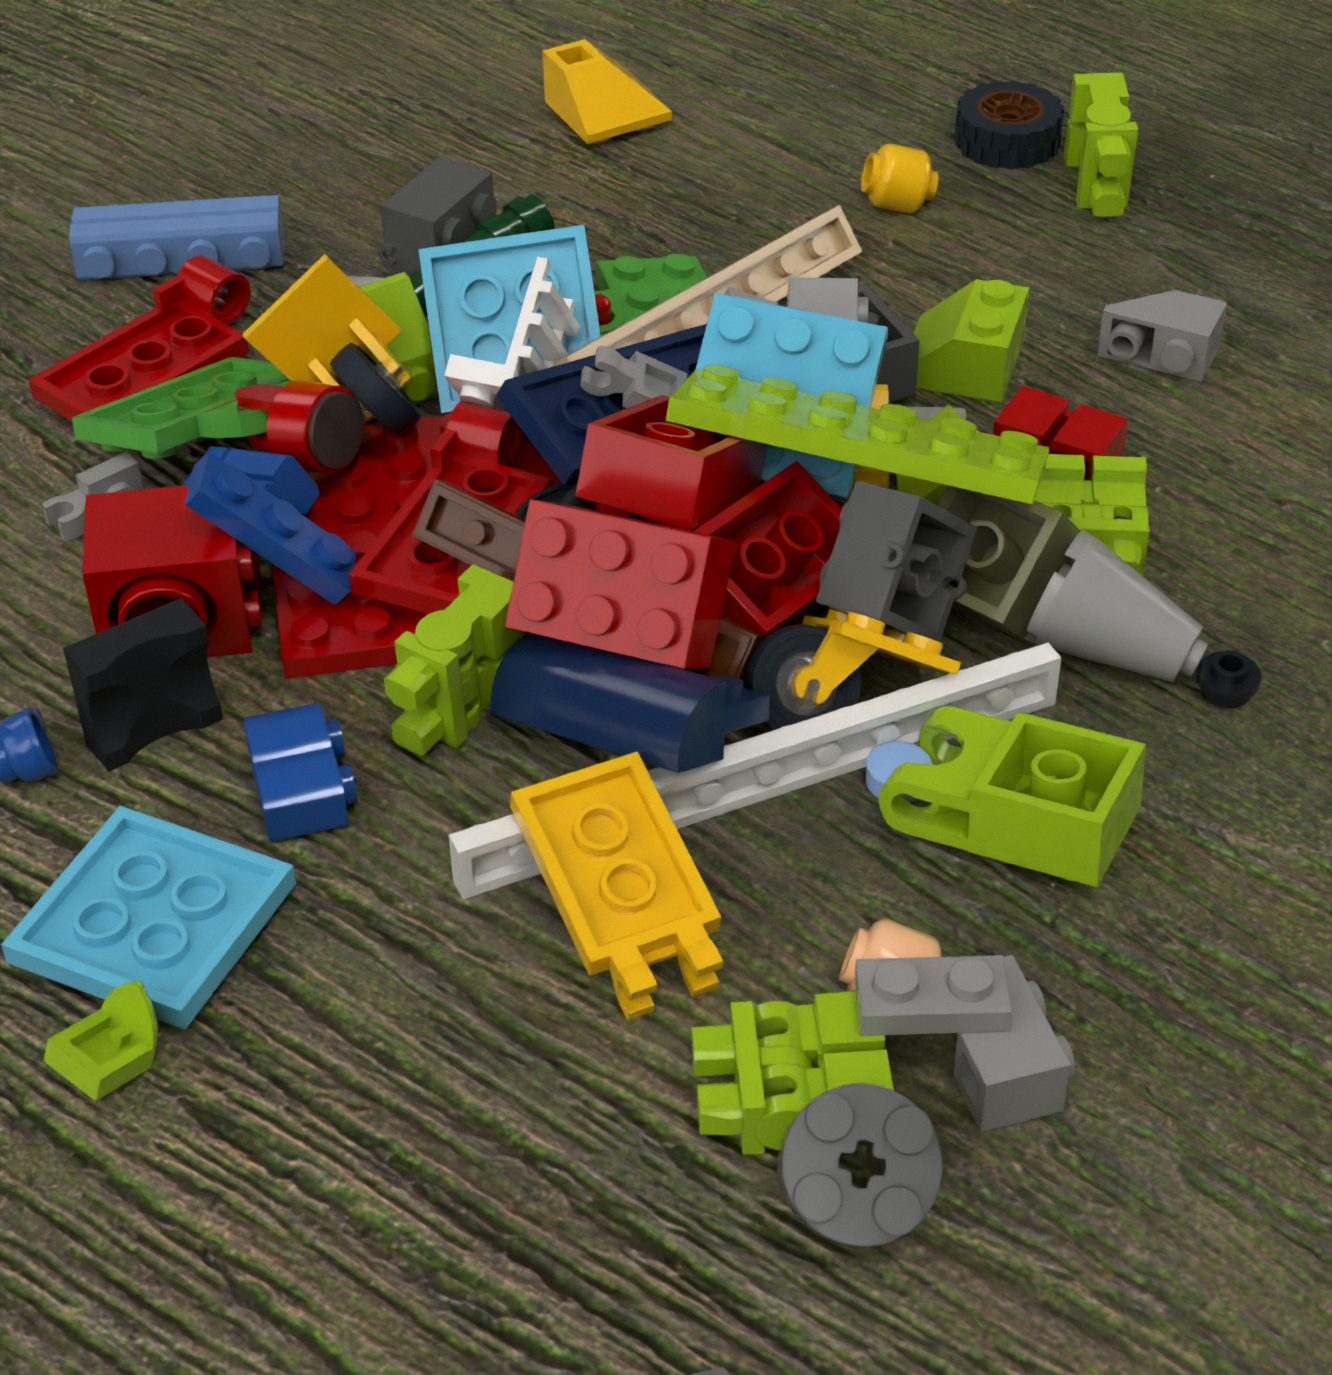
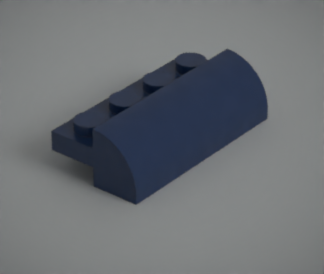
[491,632,770,773]

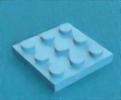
[418,225,601,415]
[696,293,888,502]
[1,806,296,1029]

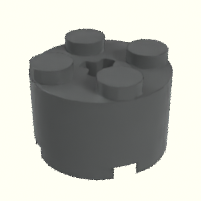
[777,1083,942,1246]

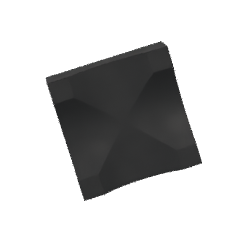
[63,597,223,772]

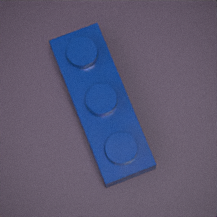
[185,452,356,605]

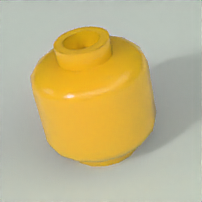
[861,144,939,214]

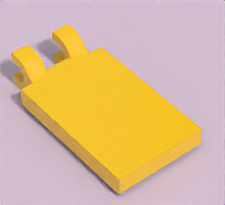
[510,751,723,1021]

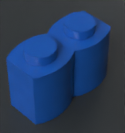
[243,703,358,842]

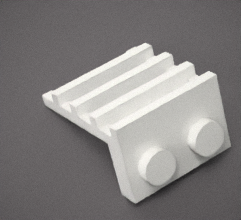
[444,257,580,412]

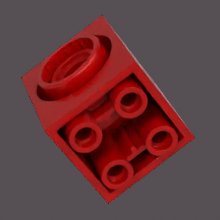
[82,485,263,657]

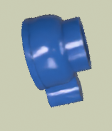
[0,707,59,785]

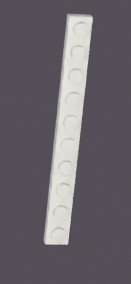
[449,642,1061,899]

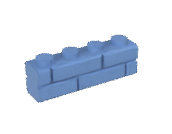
[69,195,285,281]

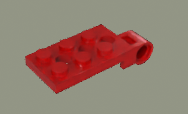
[28,255,251,421]
[349,401,552,614]

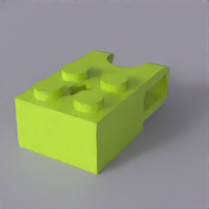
[878,706,1146,888]

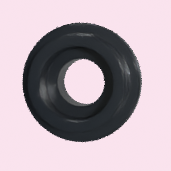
[1196,650,1261,708]

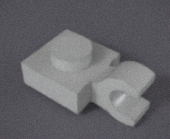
[580,346,687,408]
[42,452,144,541]

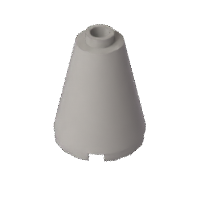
[1024,530,1209,683]

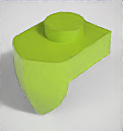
[43,981,158,1101]

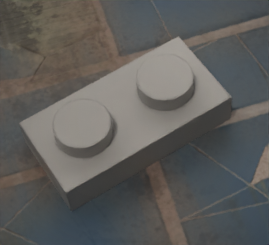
[855,955,1012,1036]

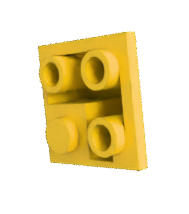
[542,39,672,144]

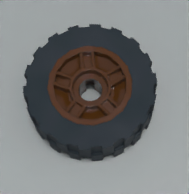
[955,81,1064,169]

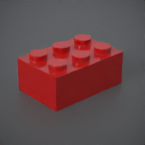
[575,395,768,531]
[693,461,842,640]
[505,499,736,669]

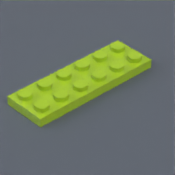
[666,365,1050,505]

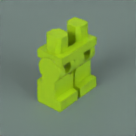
[1064,72,1138,217]
[1035,454,1150,576]
[384,564,525,756]
[691,991,894,1155]

